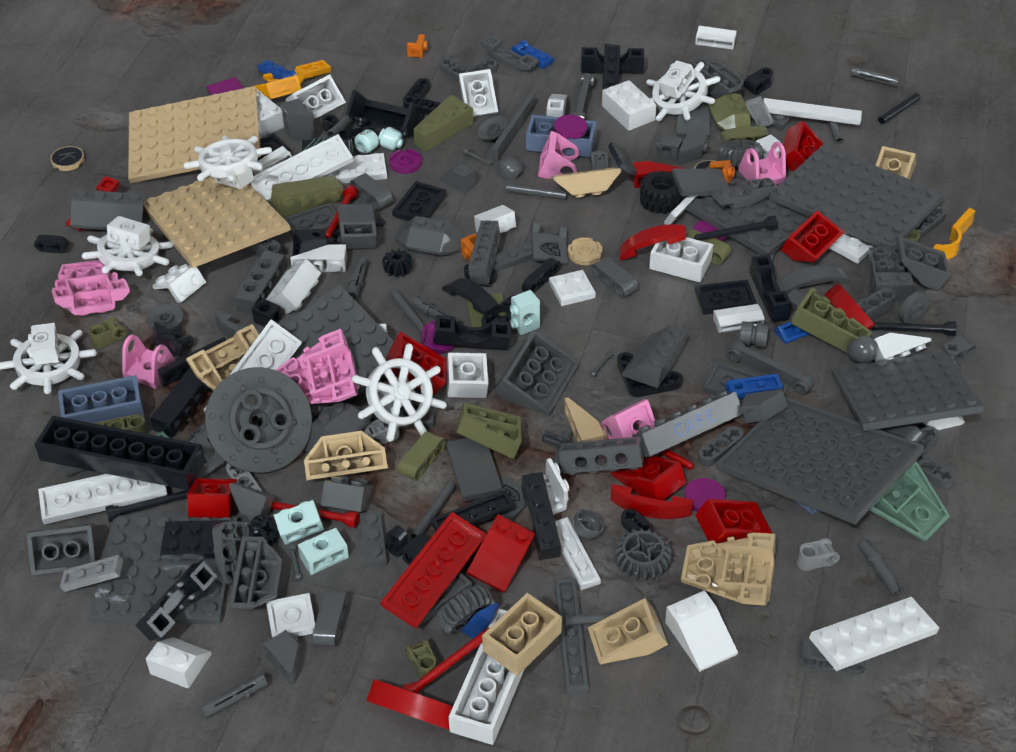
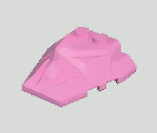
[52,260,130,316]
[276,329,360,404]

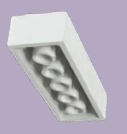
[449,608,524,745]

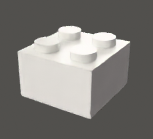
[446,353,488,398]

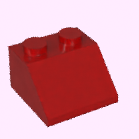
[187,478,237,518]

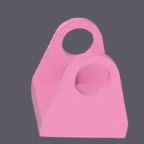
[538,131,579,179]
[738,142,786,184]
[122,334,176,389]
[600,399,655,439]

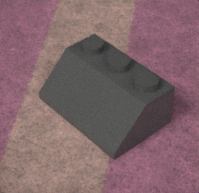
[26,523,97,575]

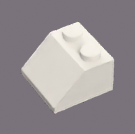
[146,637,212,689]

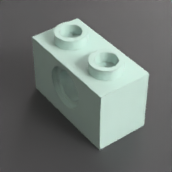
[510,290,540,335]
[274,500,324,545]
[298,528,349,575]

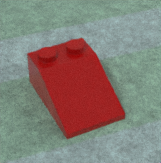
[610,455,686,501]
[695,499,773,544]
[466,514,536,593]

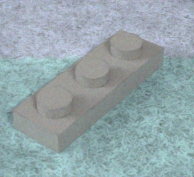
[60,555,123,592]

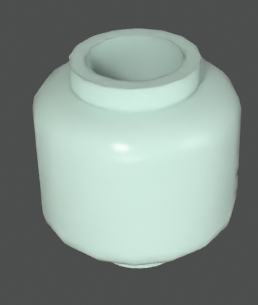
[378,127,404,151]
[354,129,379,154]

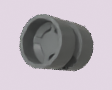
[739,321,768,348]

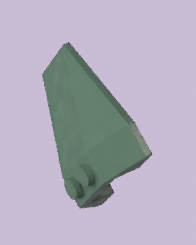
[869,460,950,542]

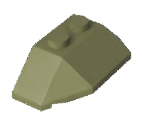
[708,93,751,131]

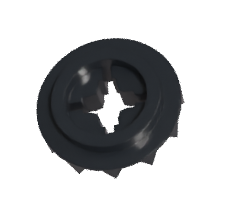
[250,514,279,546]

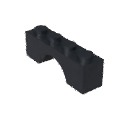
[581,47,644,74]
[750,254,792,322]
[433,315,511,350]
[521,472,561,560]
[135,561,218,641]

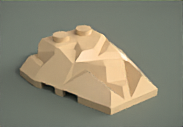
[186,324,259,391]
[681,533,776,606]

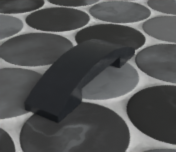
[442,278,499,315]

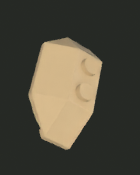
[551,167,621,197]
[304,431,388,480]

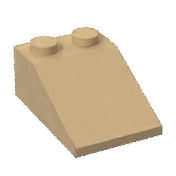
[876,146,916,180]
[588,598,668,664]

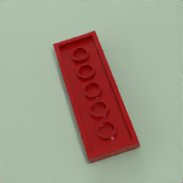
[380,512,486,629]

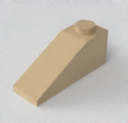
[564,397,607,442]

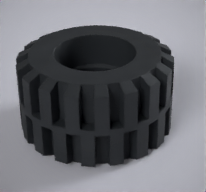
[640,171,683,214]

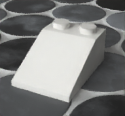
[459,69,498,117]
[665,590,738,672]

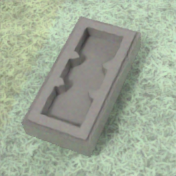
[745,96,774,127]

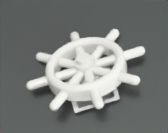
[646,60,720,122]
[184,135,272,189]
[82,216,174,276]
[0,323,97,394]
[352,344,447,442]

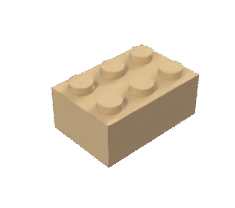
[482,593,562,676]

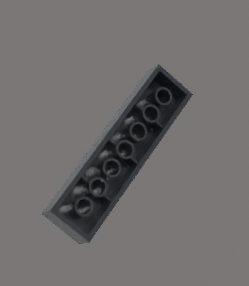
[34,416,205,490]

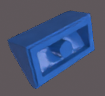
[774,321,810,344]
[461,603,498,638]

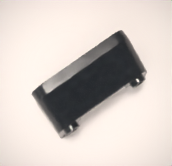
[346,90,425,138]

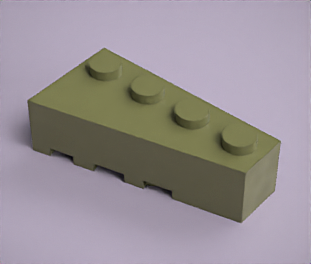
[414,94,474,152]
[270,176,343,218]
[791,287,872,353]

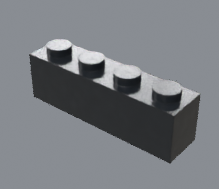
[150,367,212,437]

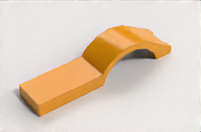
[263,60,331,84]
[251,75,301,99]
[933,208,976,260]

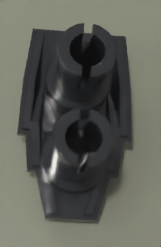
[152,322,194,357]

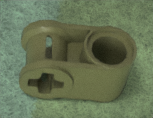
[89,317,127,349]
[404,638,437,682]

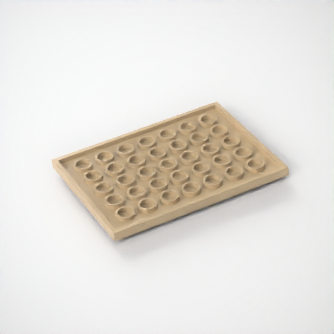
[128,86,261,184]
[144,177,290,268]

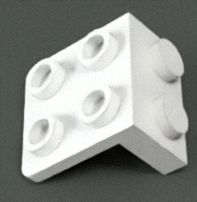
[152,264,206,303]
[543,458,570,515]

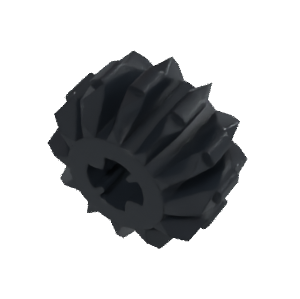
[382,249,413,278]

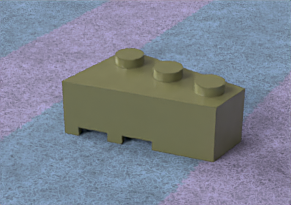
[456,402,522,459]

